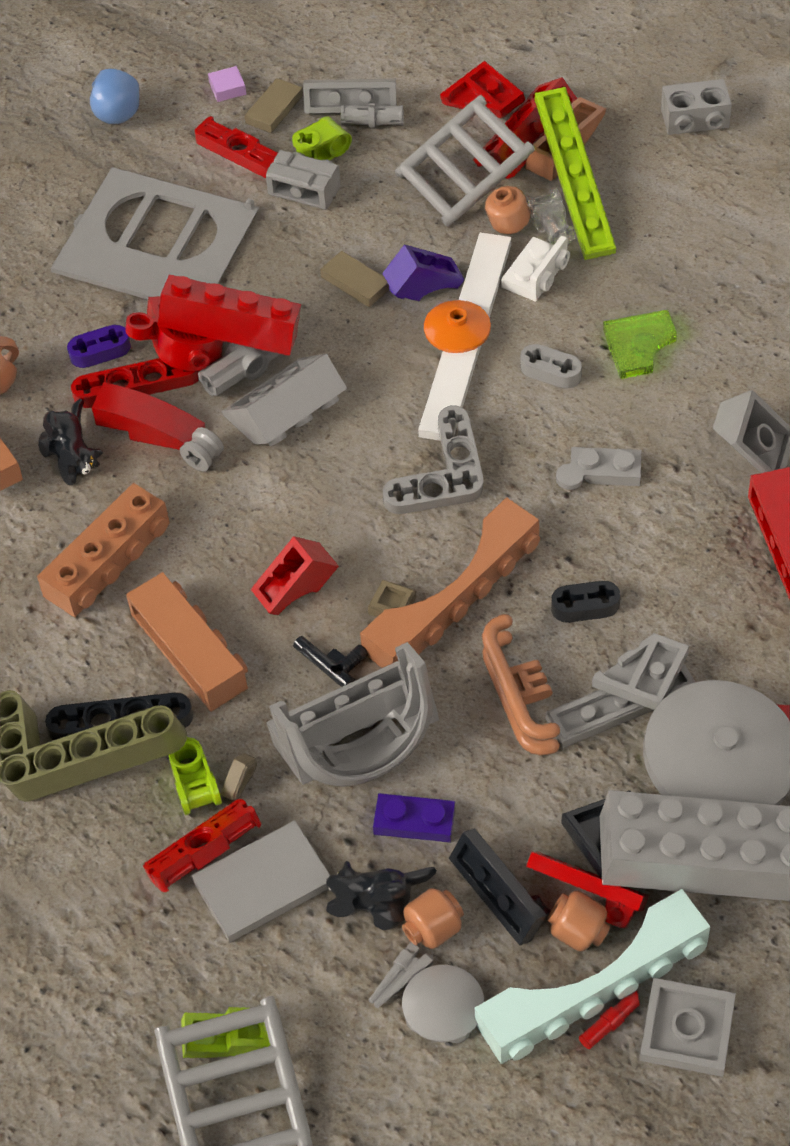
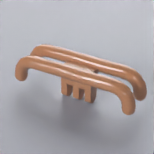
[482,614,560,755]

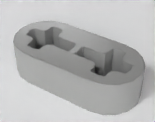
[520,344,582,389]

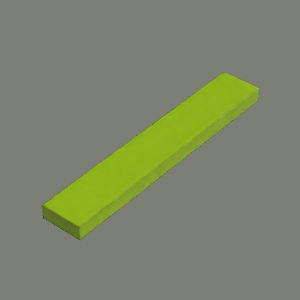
[535,87,616,260]

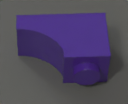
[382,244,465,302]

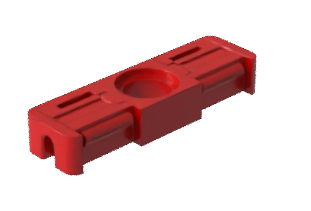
[194,116,278,178]
[143,799,261,892]

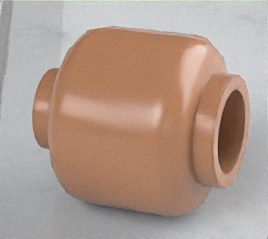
[485,186,530,234]
[402,888,464,949]
[547,891,610,952]

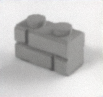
[266,150,341,210]

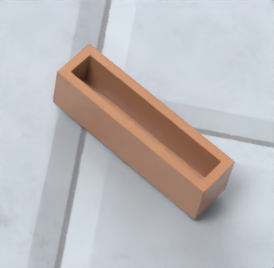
[126,572,248,712]

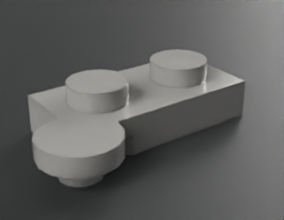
[556,447,642,490]

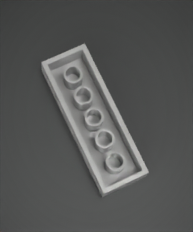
[599,790,790,901]

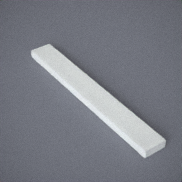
[418,232,511,441]

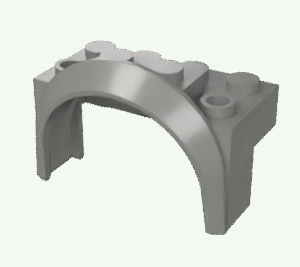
[266,642,439,786]

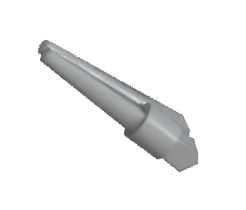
[369,942,433,1008]

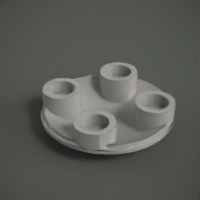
[402,965,484,1043]

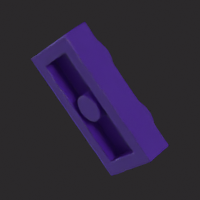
[373,793,456,843]

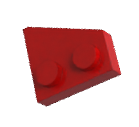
[440,61,525,118]

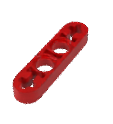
[71,358,199,408]

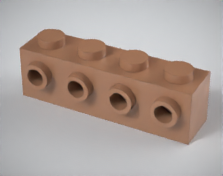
[37,483,170,618]

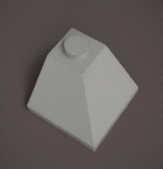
[713,390,790,473]

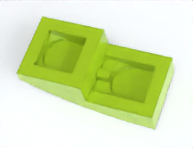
[181,1007,270,1058]

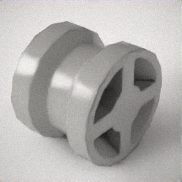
[180,427,224,471]

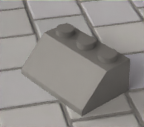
[221,353,347,446]

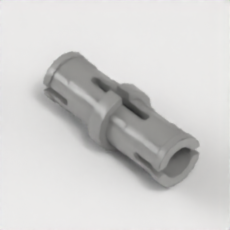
[341,103,404,128]

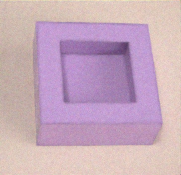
[208,66,246,102]

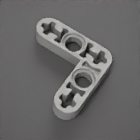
[383,405,483,514]

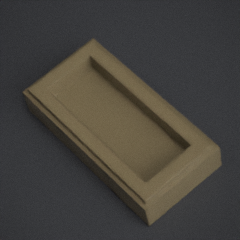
[245,78,303,133]
[320,251,389,307]

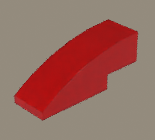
[92,382,205,450]

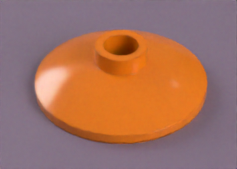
[424,300,491,353]

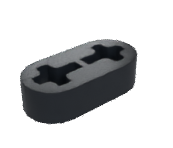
[551,581,620,623]

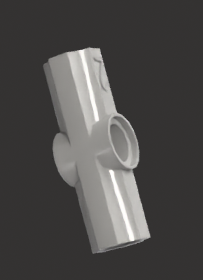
[198,343,295,397]

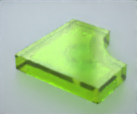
[603,309,677,379]

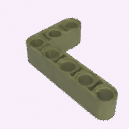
[0,690,187,802]

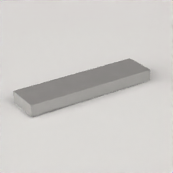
[546,664,696,748]

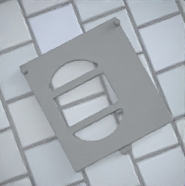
[51,167,259,300]

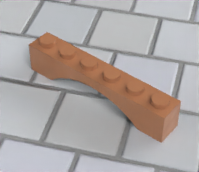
[360,497,540,668]

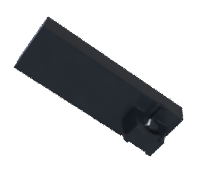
[449,828,551,946]

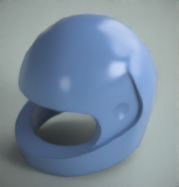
[90,69,139,125]

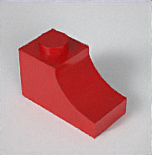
[251,536,339,615]

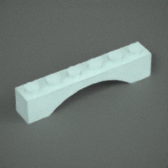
[475,889,710,1064]

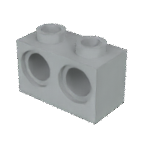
[661,79,732,135]

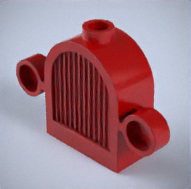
[125,296,224,371]

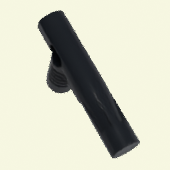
[293,636,368,687]

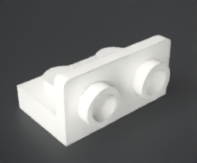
[501,235,570,302]

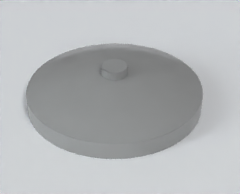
[643,680,790,805]

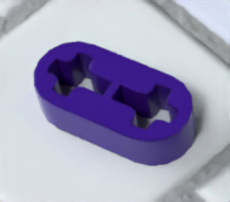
[67,325,131,368]

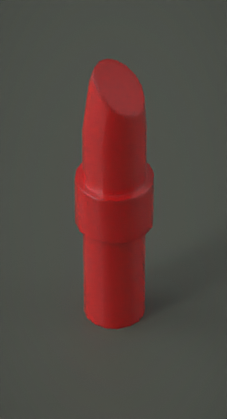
[579,990,640,1050]

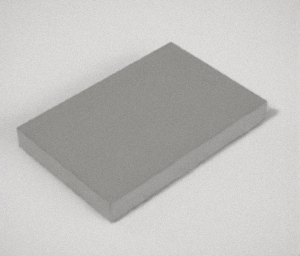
[191,820,330,943]

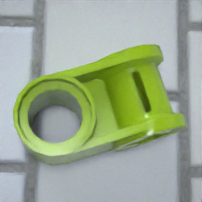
[292,116,352,161]
[169,737,222,816]

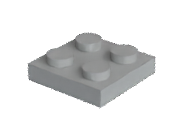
[639,978,736,1077]

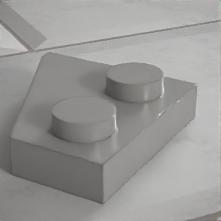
[592,633,689,710]

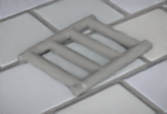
[394,95,535,227]
[154,996,313,1146]

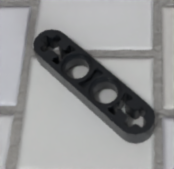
[45,692,194,741]

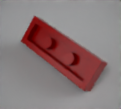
[526,851,649,929]

